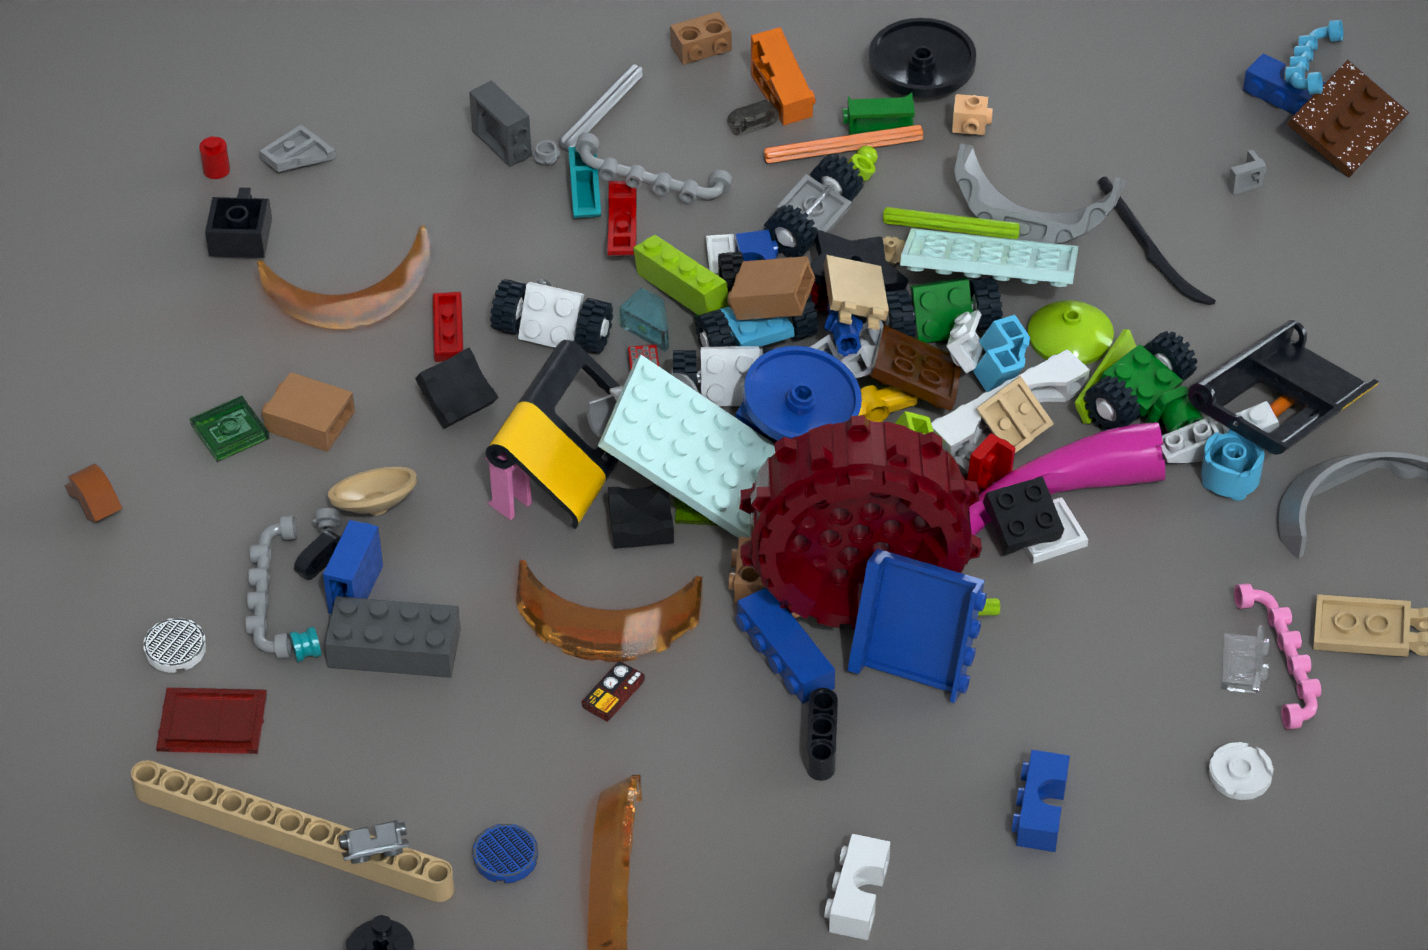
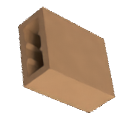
[728,256,815,320]
[262,372,355,452]

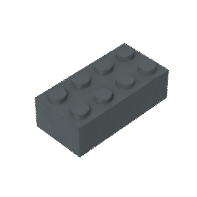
[325,596,461,678]

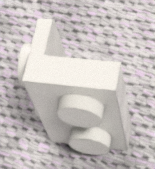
[946,310,983,373]

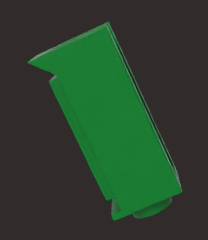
[842,92,915,135]

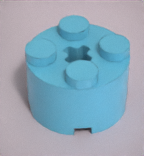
[1201,429,1265,501]

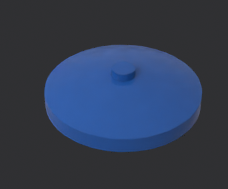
[743,346,862,441]

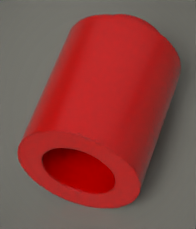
[199,136,230,179]

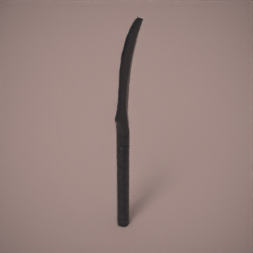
[1098,176,1216,305]

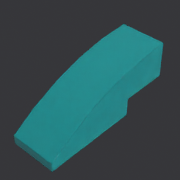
[568,147,601,218]

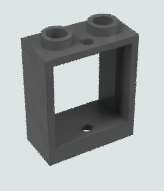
[469,80,532,167]

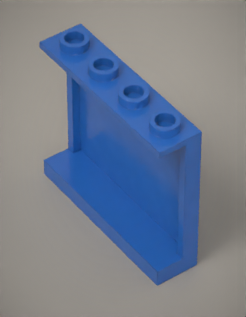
[847,549,987,703]

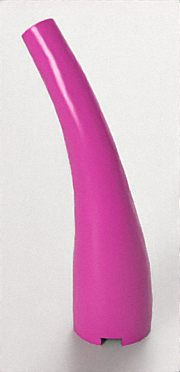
[969,422,1165,536]

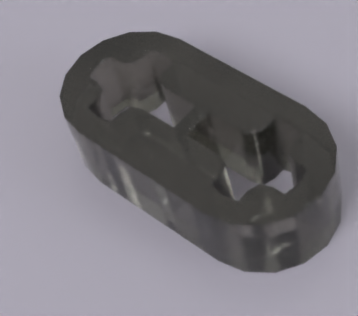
[727,100,779,135]

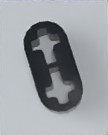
[294,530,341,580]

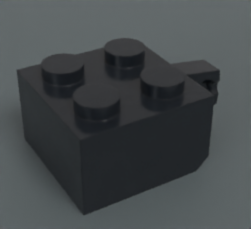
[205,187,272,258]

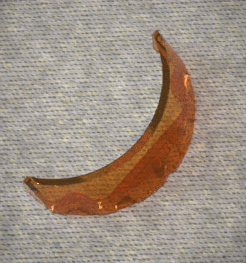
[257,225,432,329]
[516,560,703,662]
[588,774,642,950]

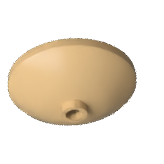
[328,467,417,516]

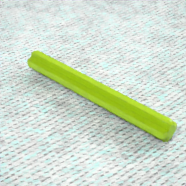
[883,207,1020,239]

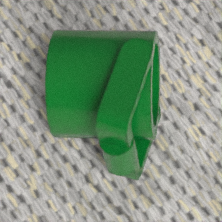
[1145,386,1204,433]

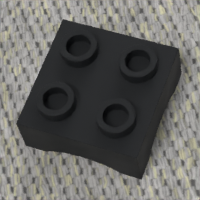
[415,347,498,429]
[983,476,1065,555]
[608,484,674,548]

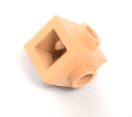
[952,94,993,135]

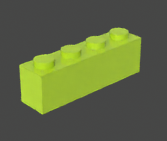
[633,235,729,315]

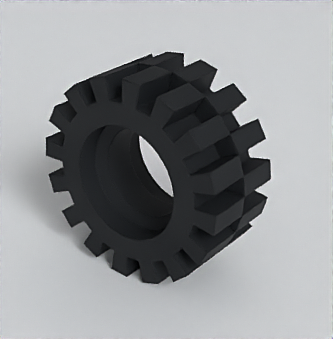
[718,252,744,294]

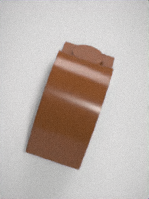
[65,464,123,522]

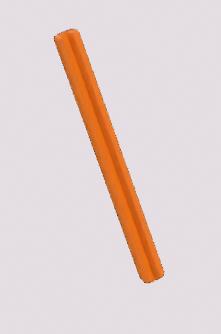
[764,124,923,164]

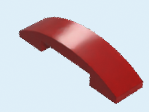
[608,181,637,256]

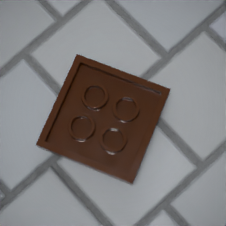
[870,325,962,411]

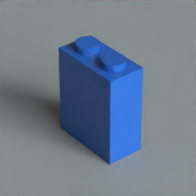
[323,520,383,614]

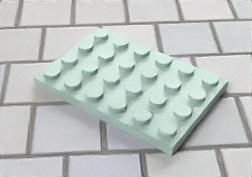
[900,228,1079,287]
[598,355,775,538]

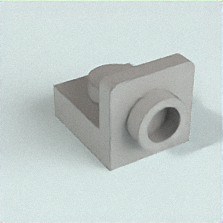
[1228,150,1267,195]

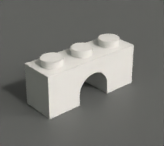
[824,834,891,940]

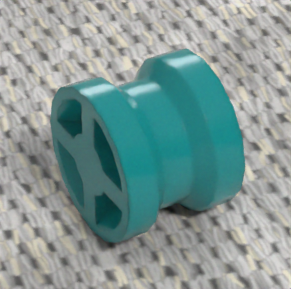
[289,626,322,662]

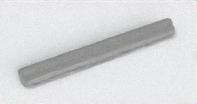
[559,64,643,151]

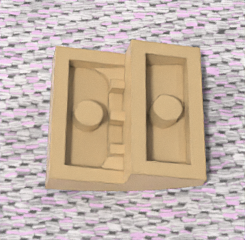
[975,376,1054,453]

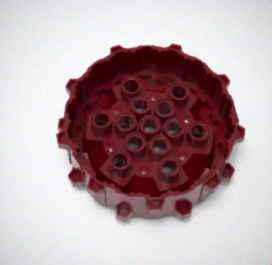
[739,415,982,629]

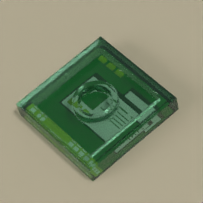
[190,395,270,462]

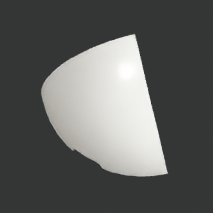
[811,320,884,378]

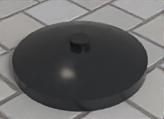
[869,18,976,97]

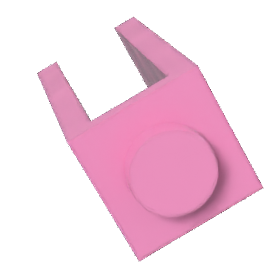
[485,452,532,520]

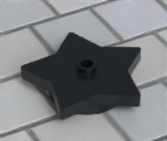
[810,230,909,292]

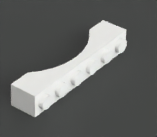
[931,349,1090,457]

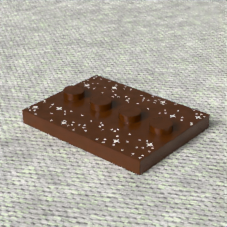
[1287,60,1409,178]

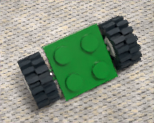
[883,277,1003,343]
[1084,331,1197,431]

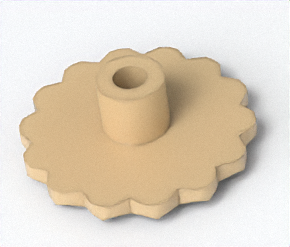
[883,236,905,266]

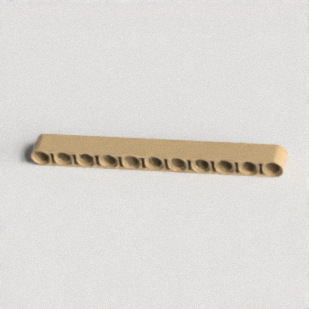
[131,760,455,902]

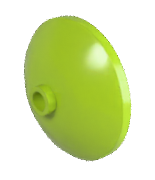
[1027,300,1114,365]

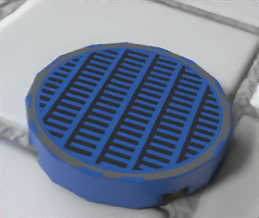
[473,824,538,883]

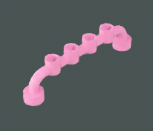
[1234,583,1321,730]

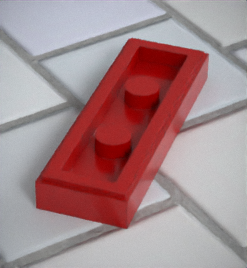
[433,292,463,362]

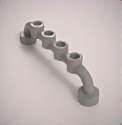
[576,133,732,203]
[246,515,297,659]

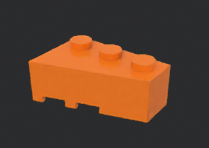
[751,27,816,126]

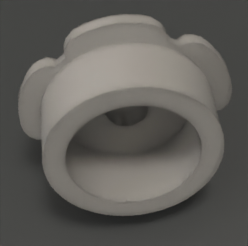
[533,140,560,165]
[312,508,342,533]

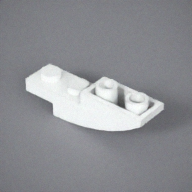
[1161,401,1279,463]

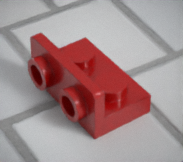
[967,433,1016,494]

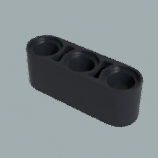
[807,688,838,781]

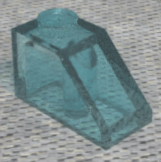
[620,288,669,352]

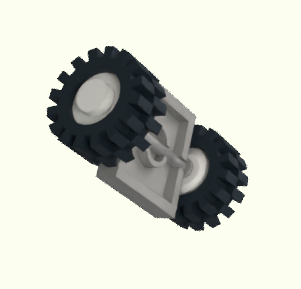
[764,154,864,258]

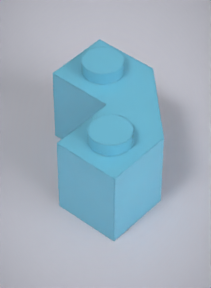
[973,315,1030,392]

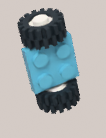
[695,295,819,349]

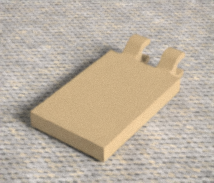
[823,255,889,330]
[1313,594,1428,657]

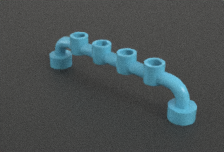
[1285,20,1343,95]

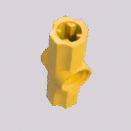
[858,385,918,422]

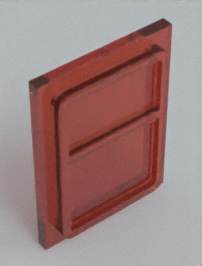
[156,687,267,754]

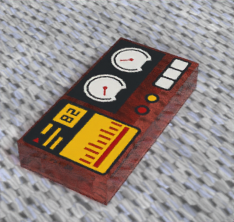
[582,660,645,722]

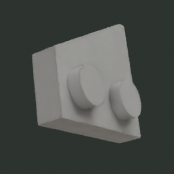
[259,125,336,172]

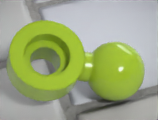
[848,145,878,181]

